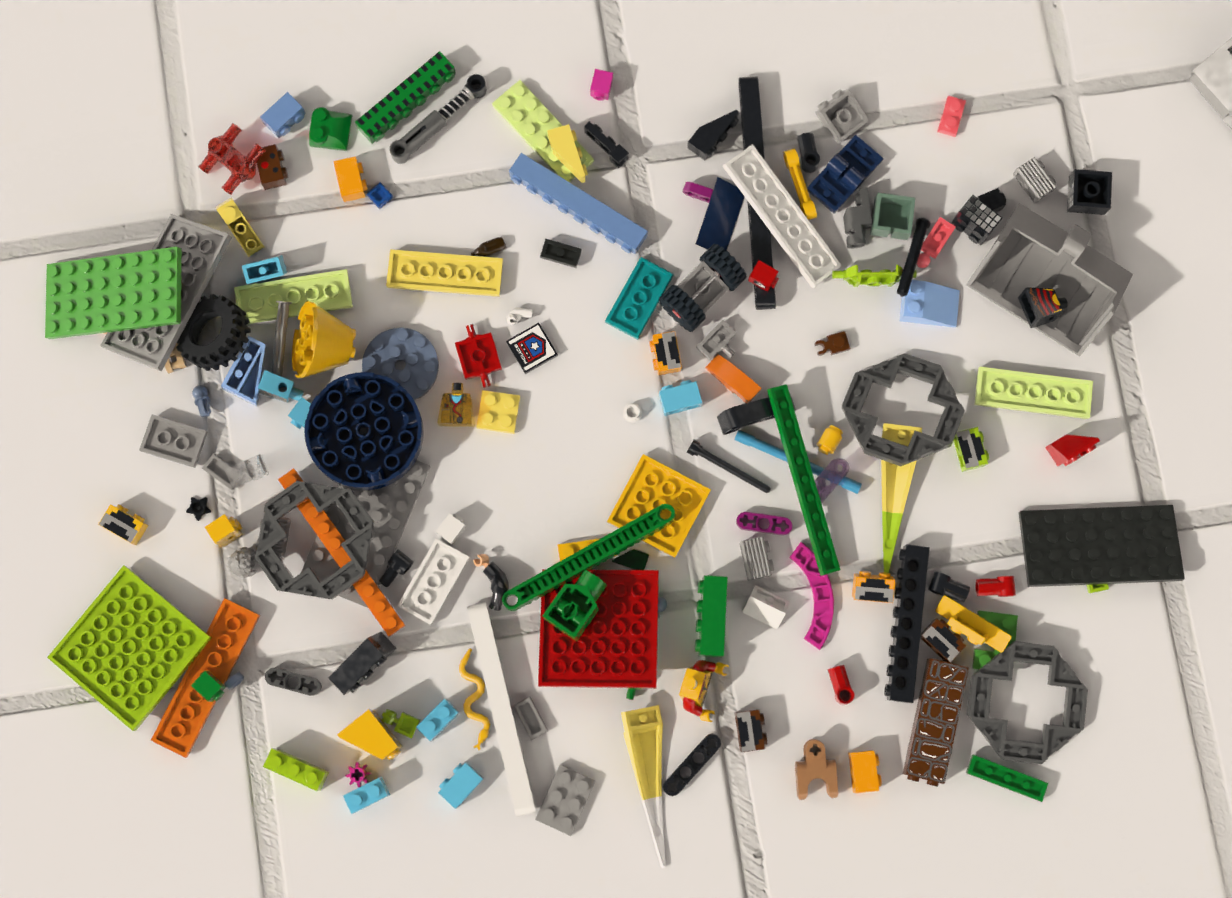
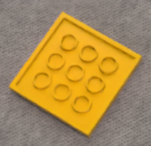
[607,454,711,558]

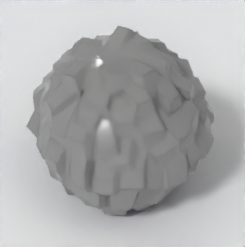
[228,547,258,578]

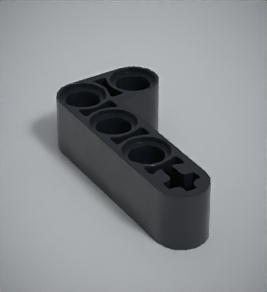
[717,392,796,435]

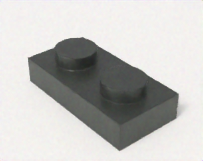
[540,239,582,268]

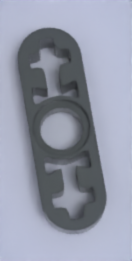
[265,668,322,696]

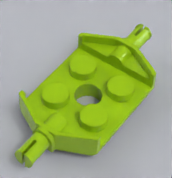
[832,265,917,287]

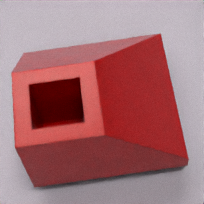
[1045,434,1100,467]

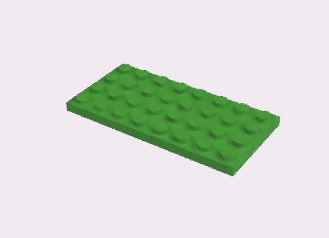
[45,247,182,339]

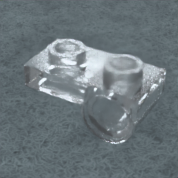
[225,454,269,488]

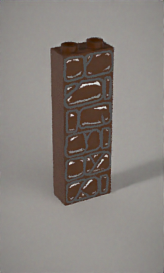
[902,658,969,787]

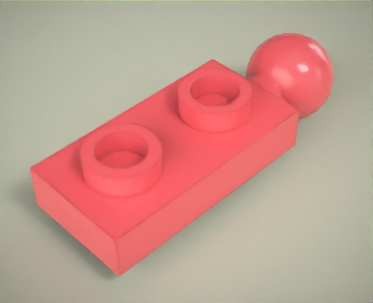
[917,217,956,268]

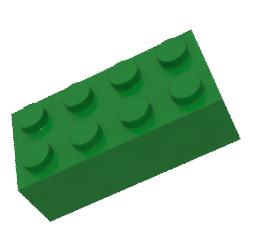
[695,575,728,658]

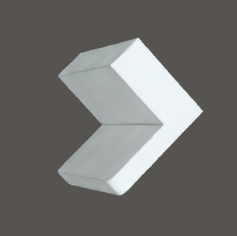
[742,585,790,629]

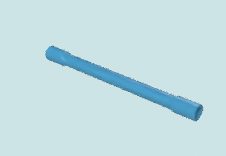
[734,430,862,494]

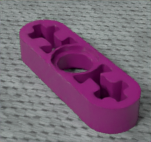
[736,512,792,536]

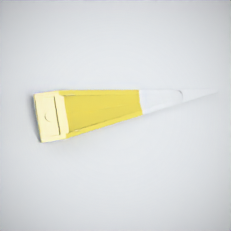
[621,705,666,868]

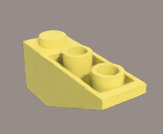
[547,124,588,183]
[216,197,264,257]

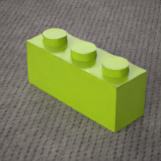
[263,748,329,791]

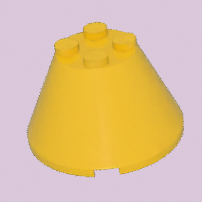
[292,301,356,378]

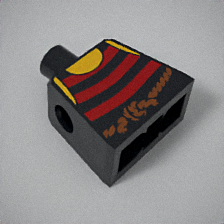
[1018,287,1068,328]

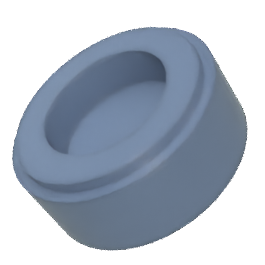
[224,672,244,690]

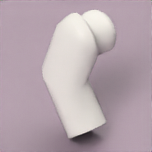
[506,307,533,325]

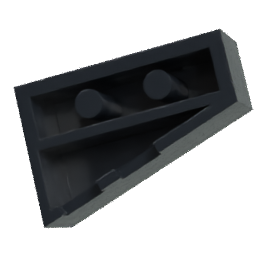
[328,632,397,695]

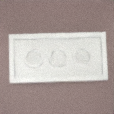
[397,538,470,625]

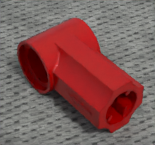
[975,576,1016,597]
[828,665,854,705]

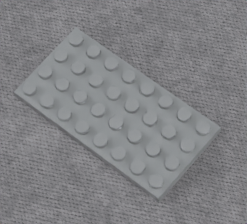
[100,214,232,371]
[301,460,430,608]

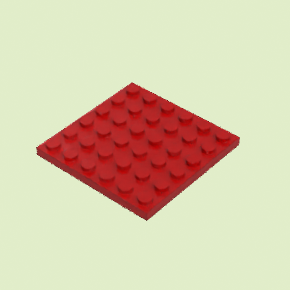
[538,569,659,689]

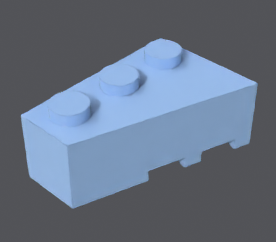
[221,335,266,406]

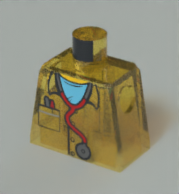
[437,383,476,427]

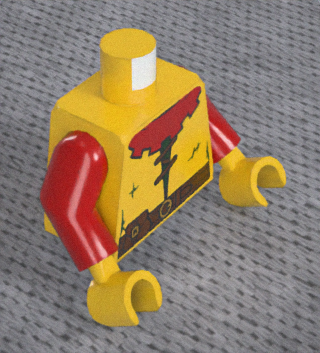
[679,660,729,722]

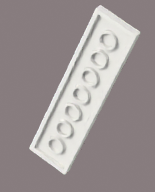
[723,144,842,288]

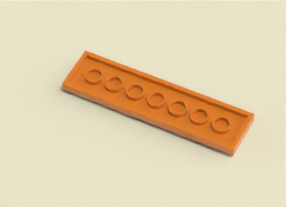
[151,598,260,758]

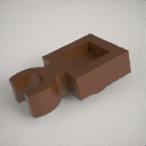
[814,331,850,356]

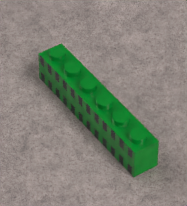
[355,51,456,144]

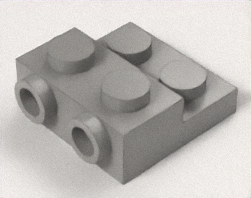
[815,89,869,143]

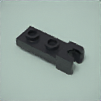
[584,121,629,168]

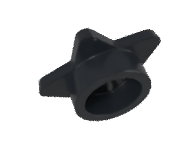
[186,497,211,521]

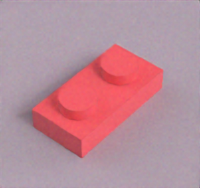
[937,95,966,137]

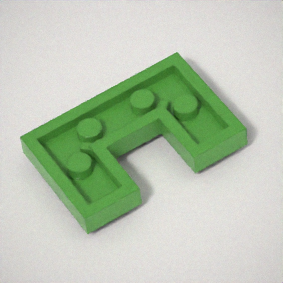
[972,611,1018,670]

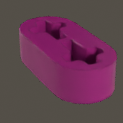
[682,182,713,203]

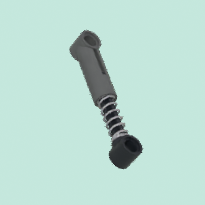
[389,74,487,164]

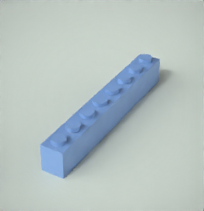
[509,153,648,254]

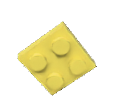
[476,390,520,434]

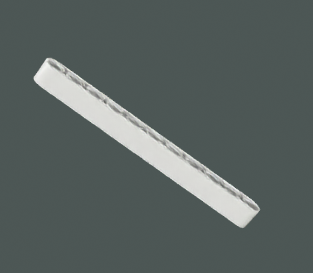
[467,602,536,817]

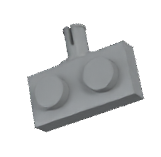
[696,320,736,360]

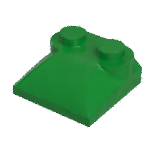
[309,107,352,151]

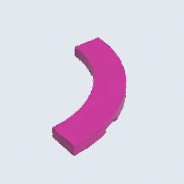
[789,542,834,650]

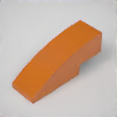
[705,354,762,403]

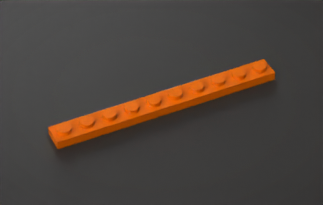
[278,468,406,637]

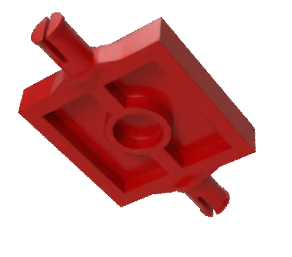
[455,324,502,388]

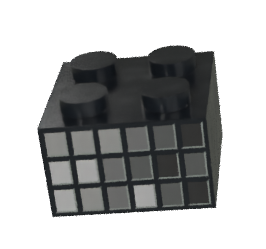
[1067,169,1112,215]
[951,195,1002,245]

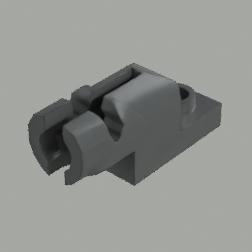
[843,187,872,249]

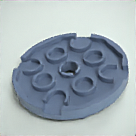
[362,328,439,400]

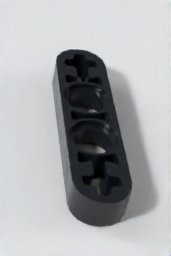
[663,734,721,796]

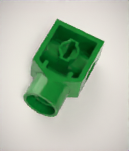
[542,570,607,642]

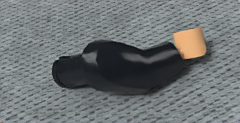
[473,554,509,611]

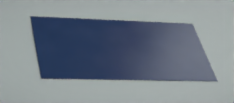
[696,177,745,251]

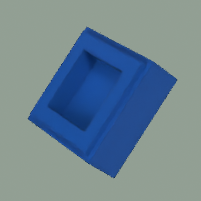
[366,182,393,209]

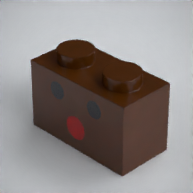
[253,144,288,190]

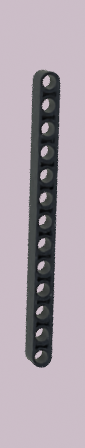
[739,76,776,310]

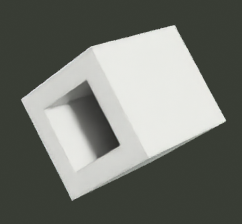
[436,514,466,545]

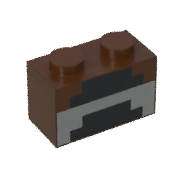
[920,619,966,663]
[734,710,768,752]

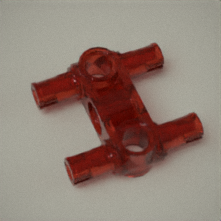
[198,123,266,195]

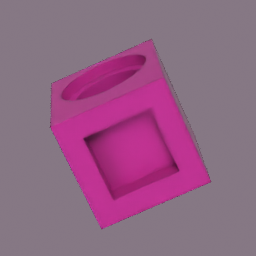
[590,69,613,101]

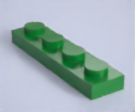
[966,755,1048,802]

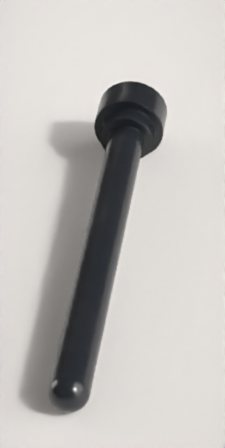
[686,440,771,493]

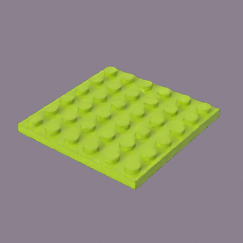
[47,565,212,731]

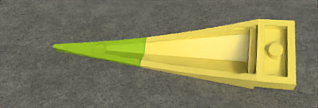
[881,423,922,573]

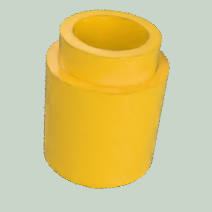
[817,425,843,455]

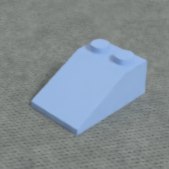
[900,280,960,328]

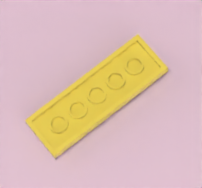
[386,249,503,297]

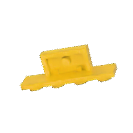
[935,595,1012,653]

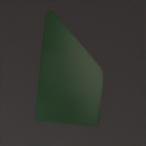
[612,549,649,570]

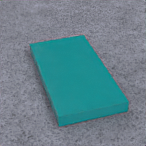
[605,257,674,340]

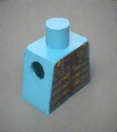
[258,370,304,403]

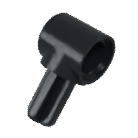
[379,549,414,587]

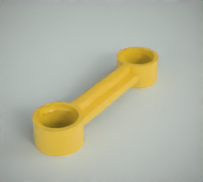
[783,148,817,220]

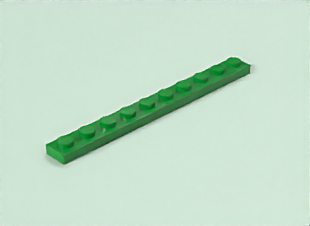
[767,384,840,576]

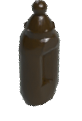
[471,237,506,256]

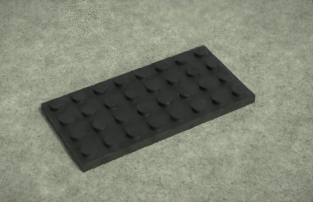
[1018,505,1185,587]

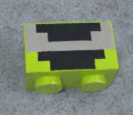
[953,427,989,472]

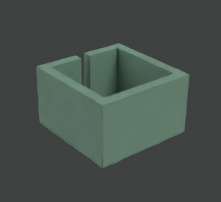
[870,193,916,240]

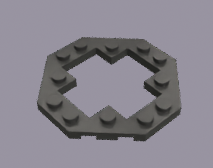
[842,353,965,466]
[255,481,374,600]
[967,641,1088,764]

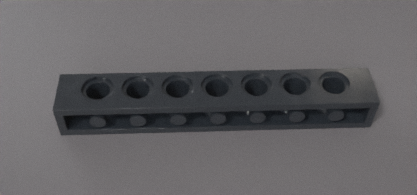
[884,544,930,703]

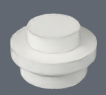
[623,403,642,422]

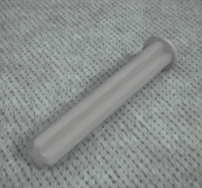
[271,301,292,377]

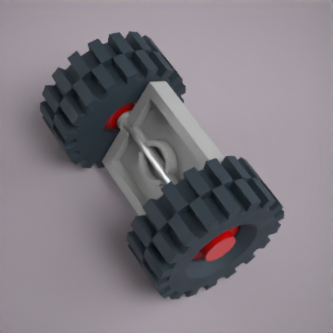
[659,244,747,332]

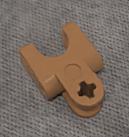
[795,739,838,800]

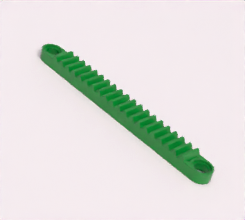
[502,504,675,611]

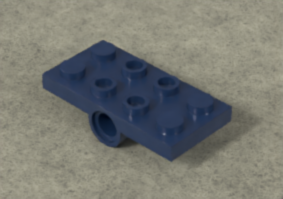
[807,135,884,214]

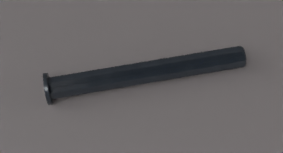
[897,218,931,297]

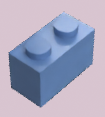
[260,92,306,138]

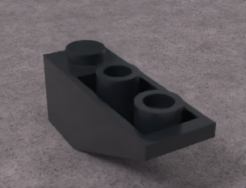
[687,110,739,160]

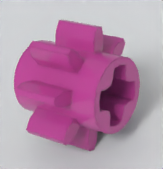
[345,762,371,787]

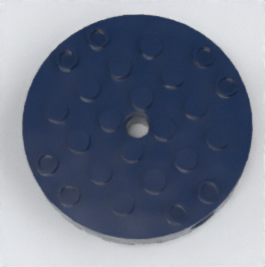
[304,372,424,491]

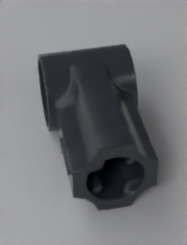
[797,132,820,173]
[928,571,970,603]

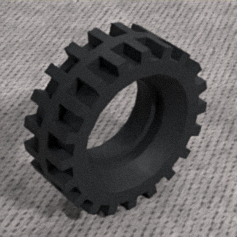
[176,294,251,371]

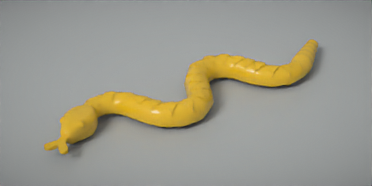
[459,648,490,750]

